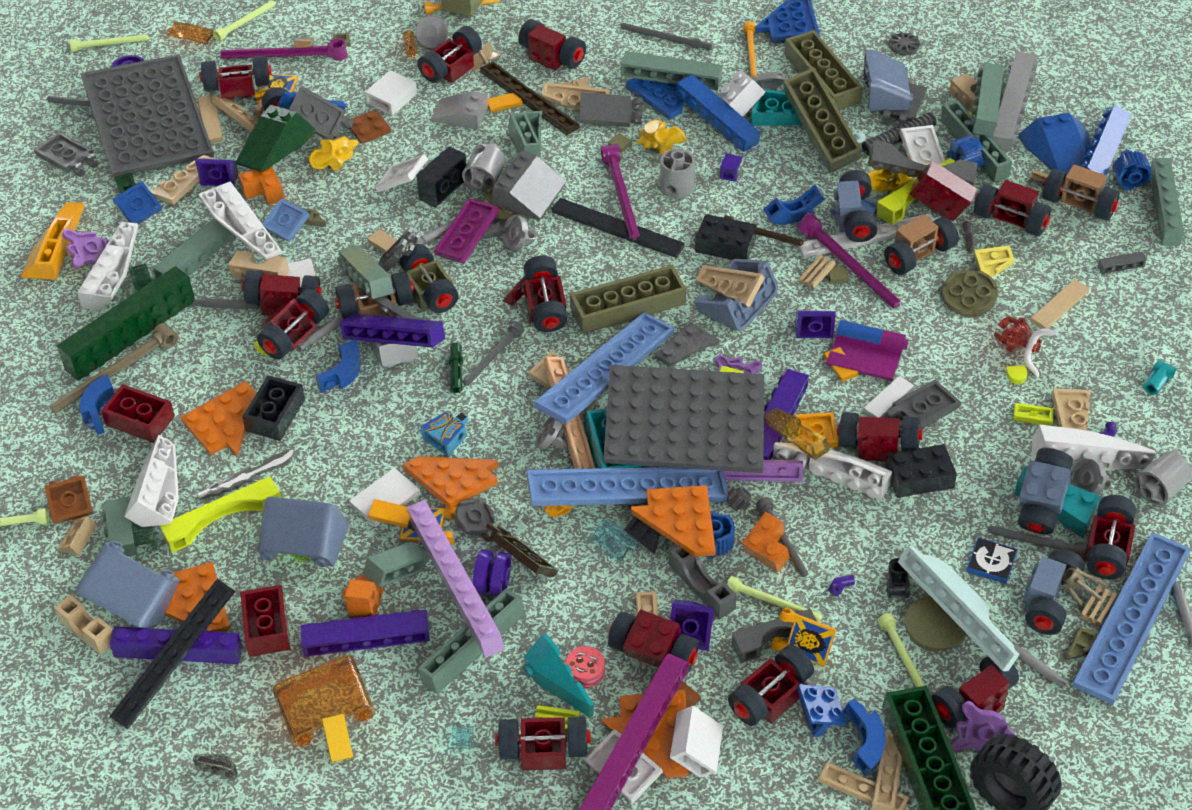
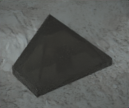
[193,753,239,779]

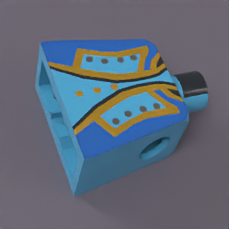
[420,412,468,457]

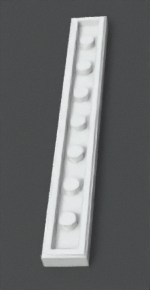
[797,213,935,259]

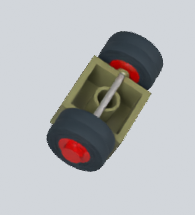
[399,244,459,313]

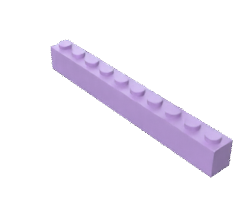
[406,500,505,658]

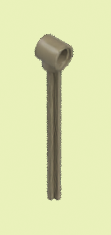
[49,323,179,414]

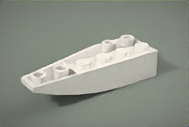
[198,182,282,260]
[77,221,138,311]
[1031,425,1156,473]
[124,435,179,527]
[773,442,893,499]

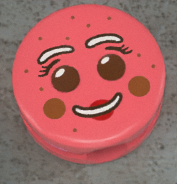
[565,646,605,688]

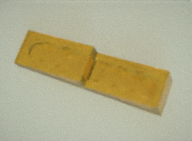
[764,407,830,460]

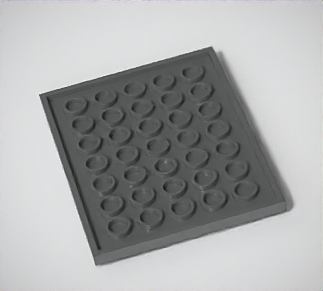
[81,54,214,177]
[603,365,764,473]

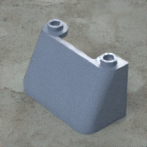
[863,50,913,111]
[694,259,778,331]
[258,497,350,567]
[76,541,180,628]

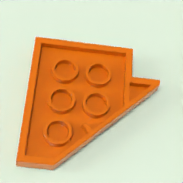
[180,381,256,456]
[403,456,499,509]
[631,485,716,557]
[164,562,231,632]
[602,690,689,778]

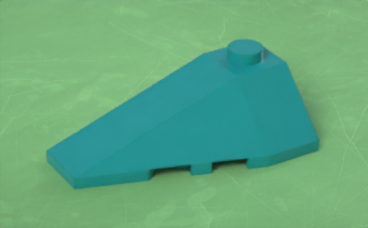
[523,632,594,717]

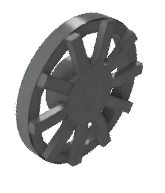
[889,32,920,55]

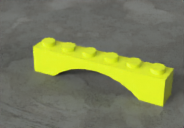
[876,158,956,225]
[159,476,281,553]

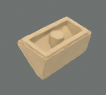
[58,517,97,556]

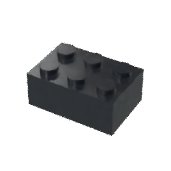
[416,146,466,208]
[695,214,757,260]
[242,375,305,441]
[885,444,957,498]

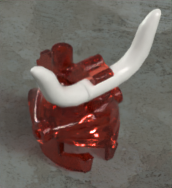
[994,315,1059,378]

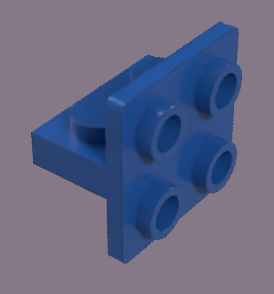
[797,684,847,737]

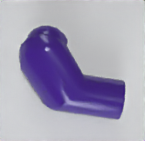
[1100,422,1117,437]
[829,575,855,596]

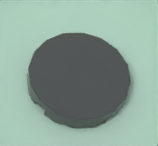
[454,499,495,536]

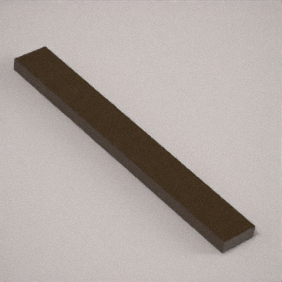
[480,62,580,136]

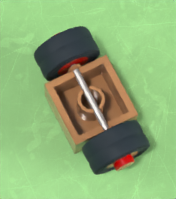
[1042,165,1120,221]
[884,215,959,275]
[334,271,414,319]

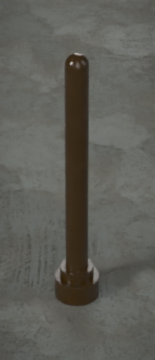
[724,215,804,246]

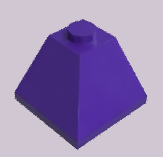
[195,159,239,187]
[795,310,836,339]
[670,599,714,651]

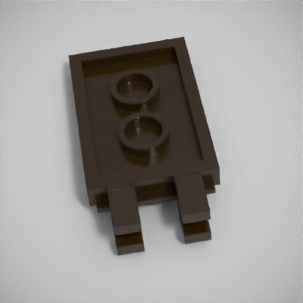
[480,524,559,577]

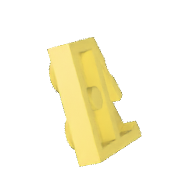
[974,245,1014,277]

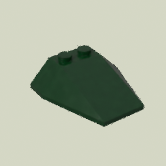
[236,105,316,172]

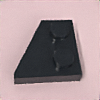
[624,501,660,554]

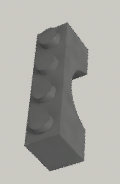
[669,545,737,619]
[732,609,817,663]

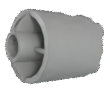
[462,143,506,192]
[660,148,695,199]
[1135,449,1192,506]

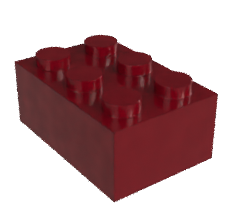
[909,160,977,221]
[101,384,175,443]
[240,584,291,657]

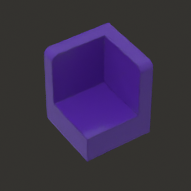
[720,153,742,182]

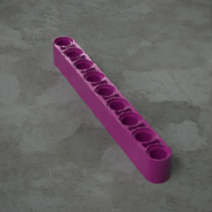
[579,653,689,810]

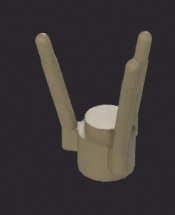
[1062,567,1108,609]

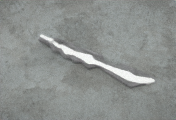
[197,448,294,500]

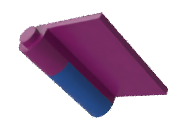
[826,320,909,381]

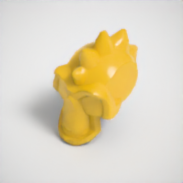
[637,119,687,154]
[309,136,358,171]
[868,169,914,192]

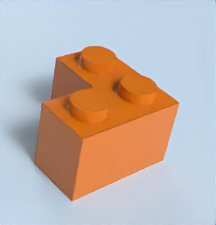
[238,166,284,205]
[742,511,790,572]
[343,574,384,619]

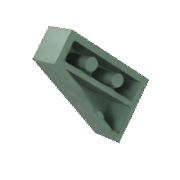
[508,111,542,157]

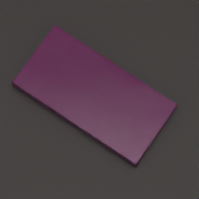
[433,198,499,264]

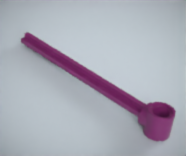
[221,38,348,61]
[601,144,640,240]
[797,212,901,309]

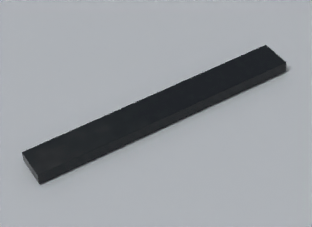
[552,198,685,258]
[110,578,235,730]

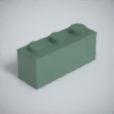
[102,497,138,556]
[363,542,428,588]

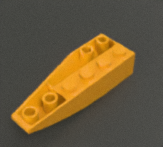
[21,202,85,280]

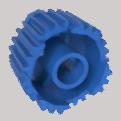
[947,135,986,168]
[1112,150,1152,191]
[706,511,735,558]

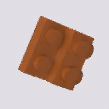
[44,475,94,525]

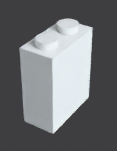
[365,70,417,116]
[670,706,723,777]

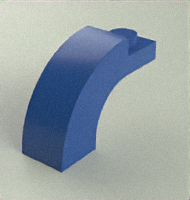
[763,185,825,225]
[316,339,361,393]
[80,375,115,435]
[843,698,886,776]

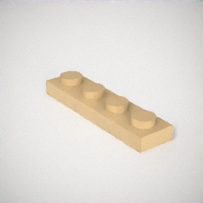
[211,96,257,133]

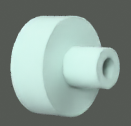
[852,130,866,147]

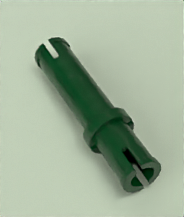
[449,343,464,393]

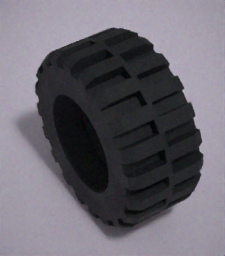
[970,734,1062,810]

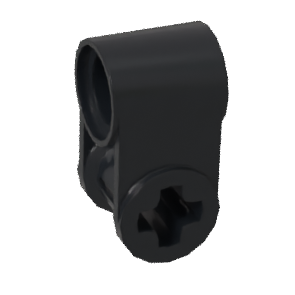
[887,558,910,598]

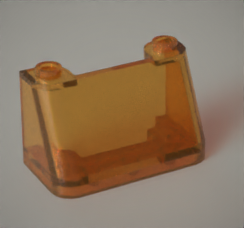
[272,655,376,748]

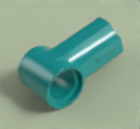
[1142,360,1177,395]

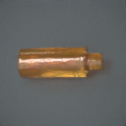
[403,30,417,57]

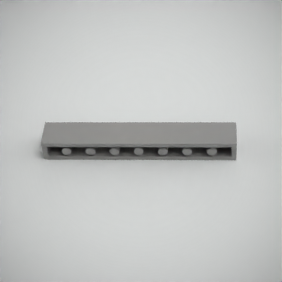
[991,51,1038,152]

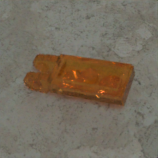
[168,21,213,44]

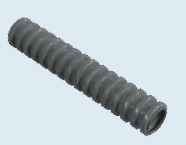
[862,112,937,156]

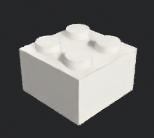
[718,70,765,117]

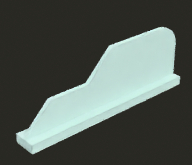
[898,546,1020,671]

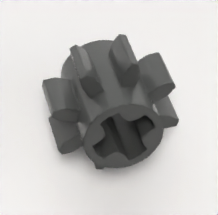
[727,486,751,511]

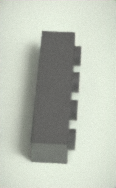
[1098,252,1147,274]

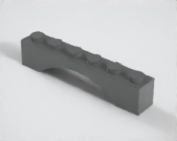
[868,140,978,185]

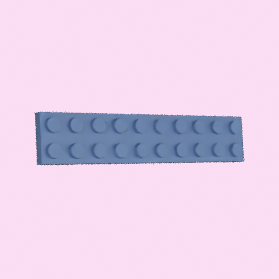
[534,312,674,425]
[526,467,729,506]
[1072,532,1191,705]

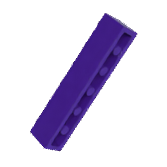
[339,314,445,348]
[763,368,809,460]
[301,609,430,657]
[110,626,243,664]

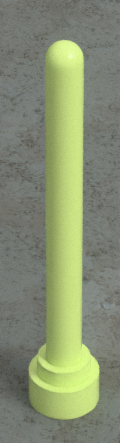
[212,1,275,42]
[70,35,149,52]
[0,508,49,526]
[727,575,822,621]
[877,613,925,687]

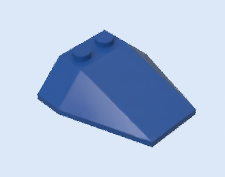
[1018,113,1090,175]

